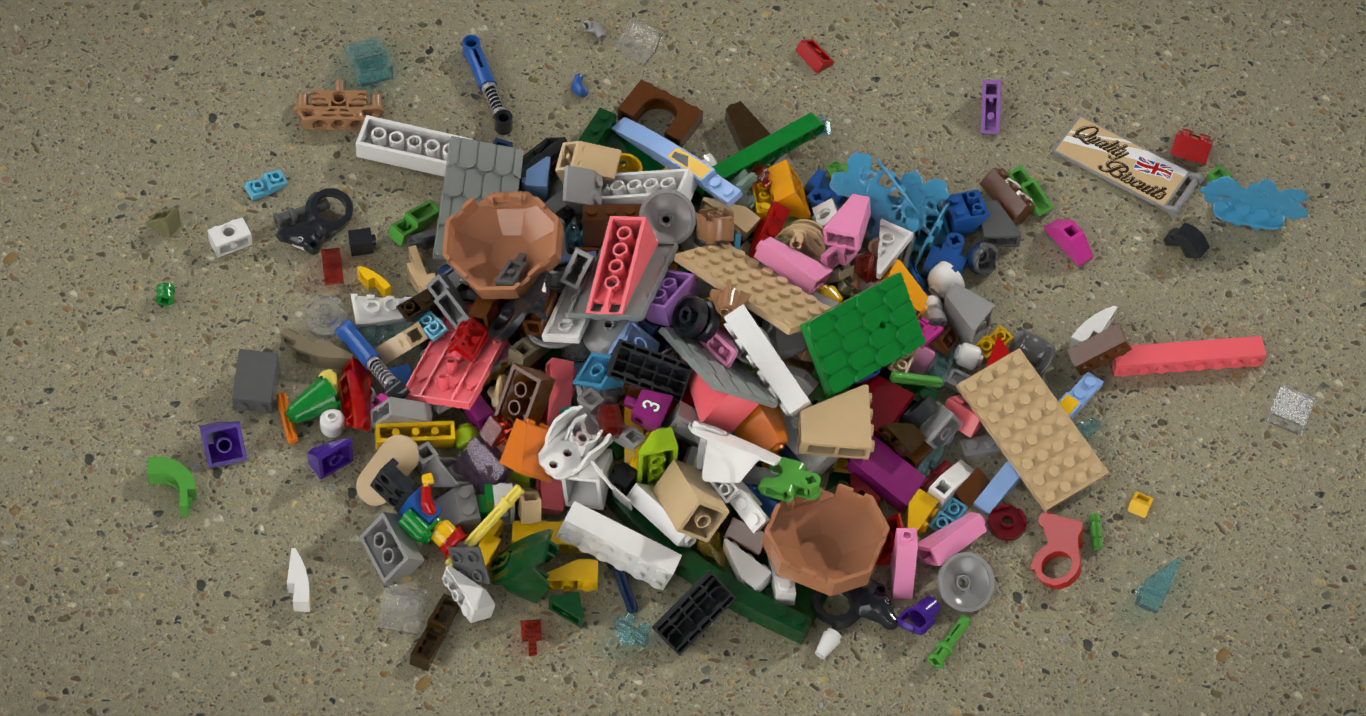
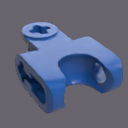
[804,168,847,216]
[921,232,968,279]

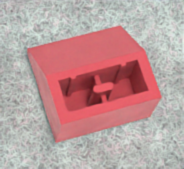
[944,394,983,437]

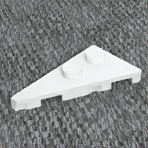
[876,219,913,279]

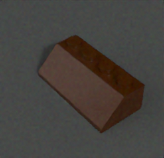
[583,204,642,248]
[487,363,556,446]

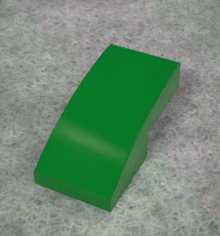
[476,484,494,522]

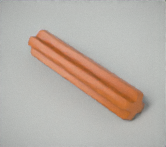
[276,392,298,444]

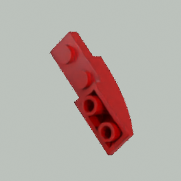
[748,201,791,264]

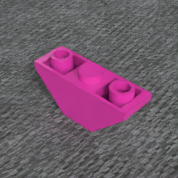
[1044,218,1093,267]

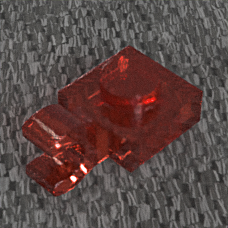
[748,163,772,187]
[520,619,542,656]

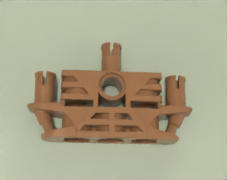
[293,78,385,131]

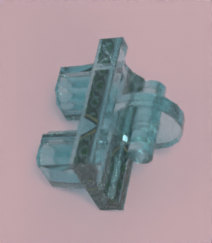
[614,612,651,648]

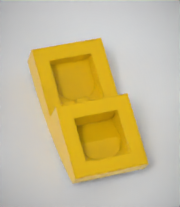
[357,266,392,298]

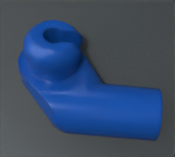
[571,74,588,98]

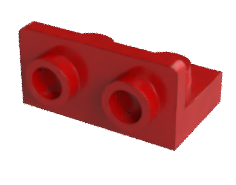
[447,317,488,362]

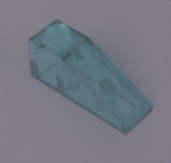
[925,345,956,391]
[1134,557,1183,614]

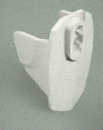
[538,405,616,481]
[688,420,782,483]

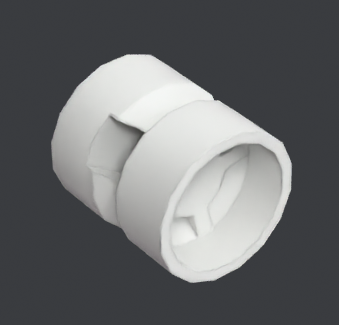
[920,295,947,327]

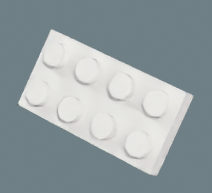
[541,285,591,344]

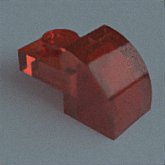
[321,247,344,286]

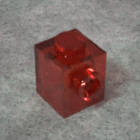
[596,404,624,437]

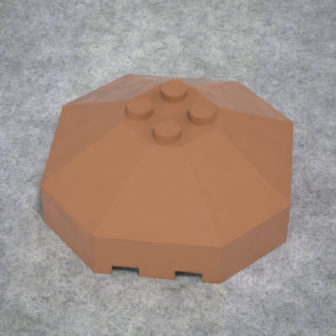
[442,191,563,299]
[761,484,890,596]

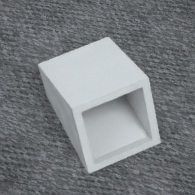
[562,448,614,510]

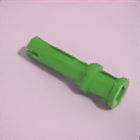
[927,615,971,668]

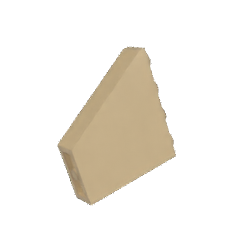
[797,385,875,460]

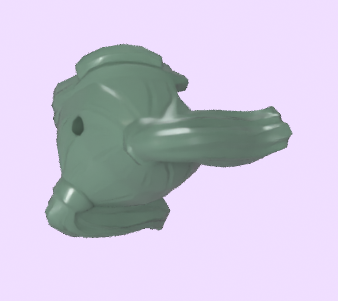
[730,169,758,210]

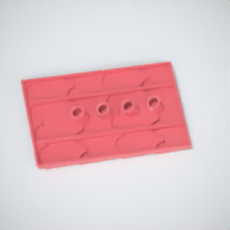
[404,304,513,410]

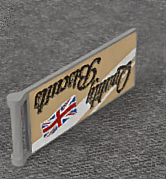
[1053,116,1204,218]

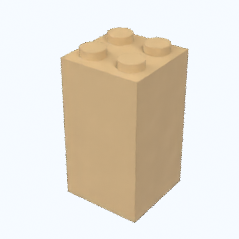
[652,459,729,543]

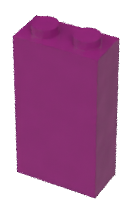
[844,435,926,512]

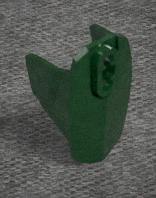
[489,529,560,603]

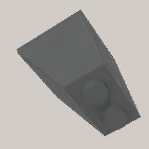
[232,349,280,413]

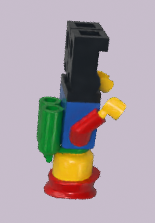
[370,458,469,559]

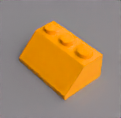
[766,159,811,219]

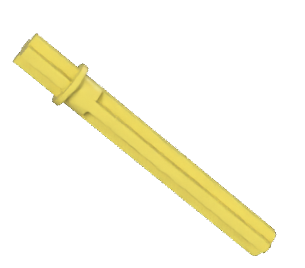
[445,484,525,567]

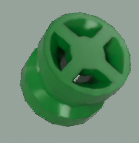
[156,283,175,306]

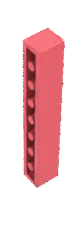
[1111,336,1266,377]
[536,358,576,516]

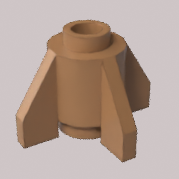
[710,279,750,316]

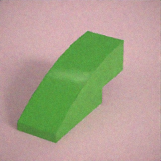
[1008,165,1054,217]
[388,199,440,246]

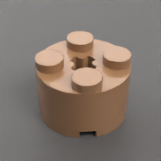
[696,207,734,244]

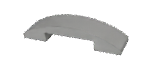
[577,387,647,451]

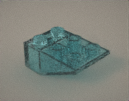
[343,36,394,87]

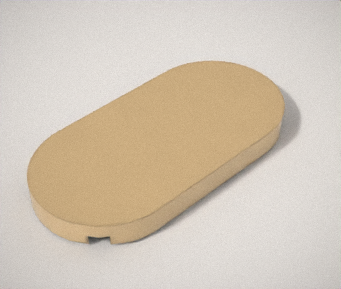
[356,435,420,506]

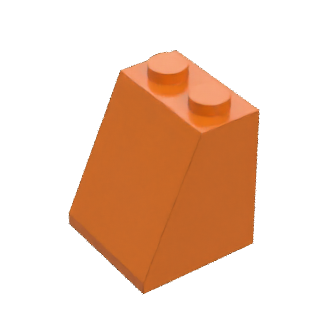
[734,401,789,464]
[499,418,554,483]

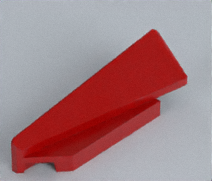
[338,357,371,431]

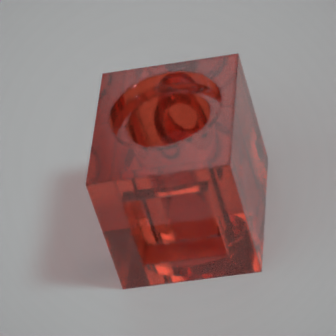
[853,252,882,283]
[479,415,513,447]

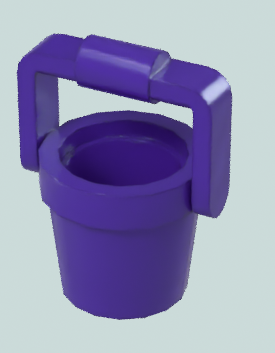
[897,596,940,635]

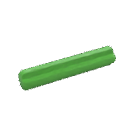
[889,371,943,388]

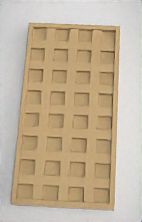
[674,240,831,335]
[956,348,1109,512]

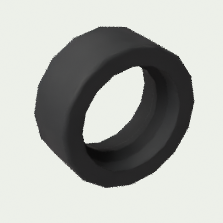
[901,395,939,427]

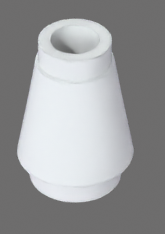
[815,628,842,659]

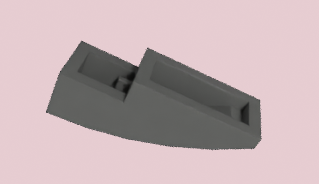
[426,273,469,330]

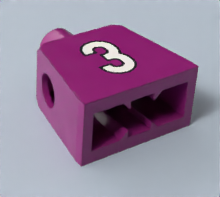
[623,390,673,432]

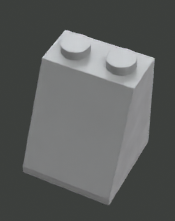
[942,283,995,345]

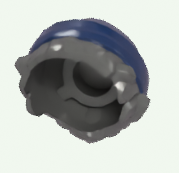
[967,242,999,277]

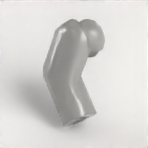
[582,20,606,41]

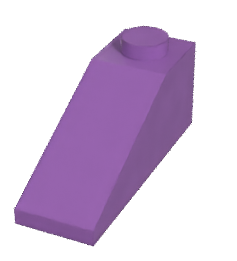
[981,80,1002,134]

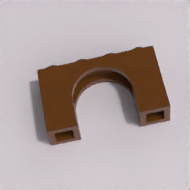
[618,79,703,148]
[468,290,558,336]

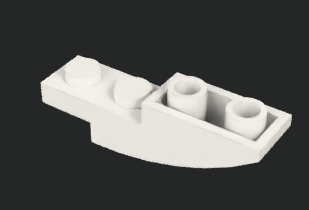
[710,481,770,533]

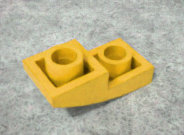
[975,325,1014,360]

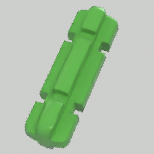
[1089,513,1103,550]

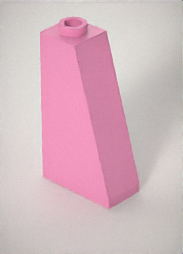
[823,194,871,251]
[754,237,833,295]
[917,512,987,566]
[890,528,918,599]

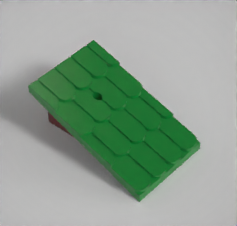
[800,272,926,396]

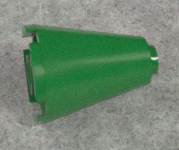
[285,376,342,424]

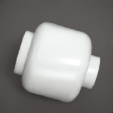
[954,342,983,370]
[320,409,345,438]

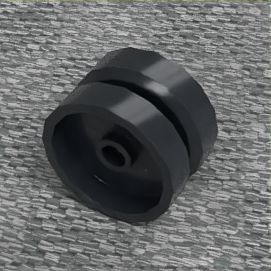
[672,294,721,342]

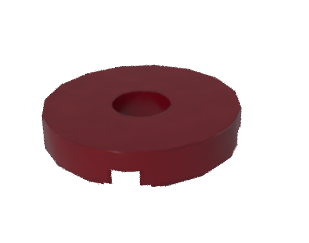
[987,504,1027,541]

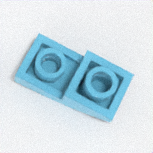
[244,170,288,201]
[416,311,449,342]
[929,497,968,531]

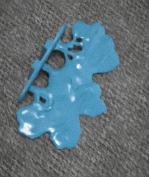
[829,151,921,243]
[869,171,949,269]
[1199,176,1309,230]

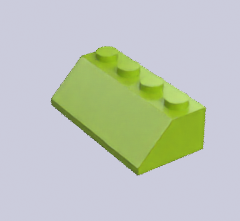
[636,427,678,486]

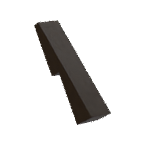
[410,594,460,671]

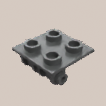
[448,542,491,584]

